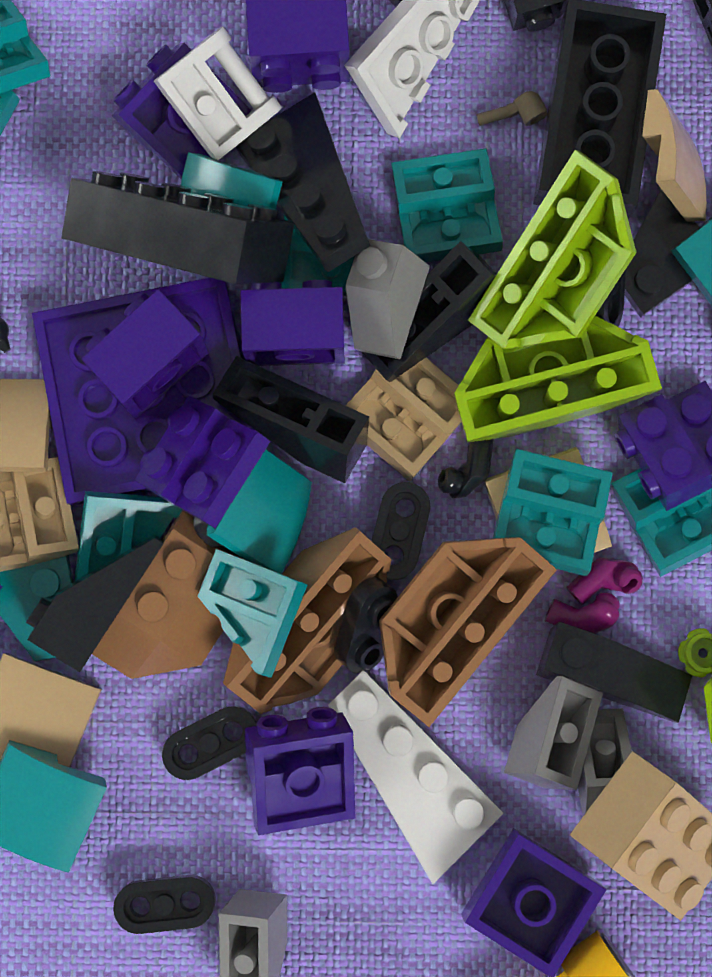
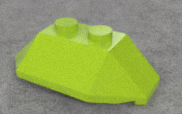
[468,150,636,349]
[454,316,662,442]

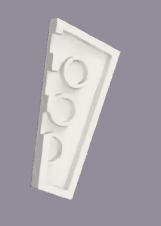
[344,0,480,138]
[328,670,504,884]

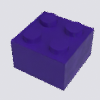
[245,0,350,93]
[240,280,345,366]
[81,289,209,419]
[461,828,607,977]

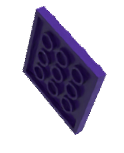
[32,278,256,506]

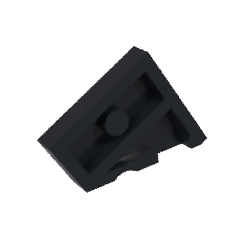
[624,189,700,318]

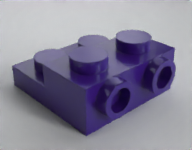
[112,43,252,180]
[614,381,712,511]
[135,395,271,529]
[245,707,356,836]

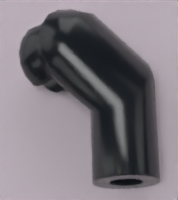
[438,439,494,498]

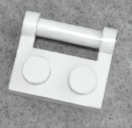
[154,26,282,161]

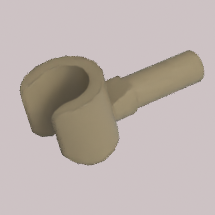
[476,91,547,126]

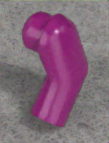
[566,557,643,605]
[544,593,620,634]

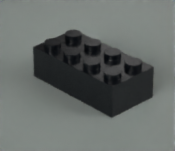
[533,0,667,220]
[61,171,295,284]

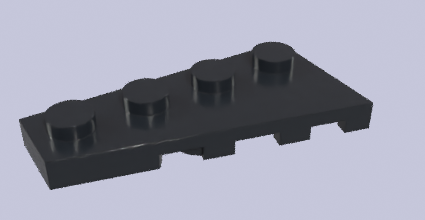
[236,92,370,273]

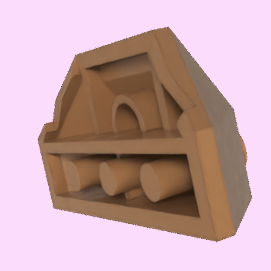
[92,510,245,679]
[223,527,391,714]
[379,537,557,727]

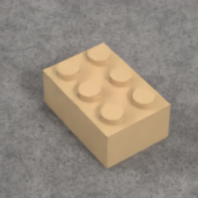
[570,751,712,921]

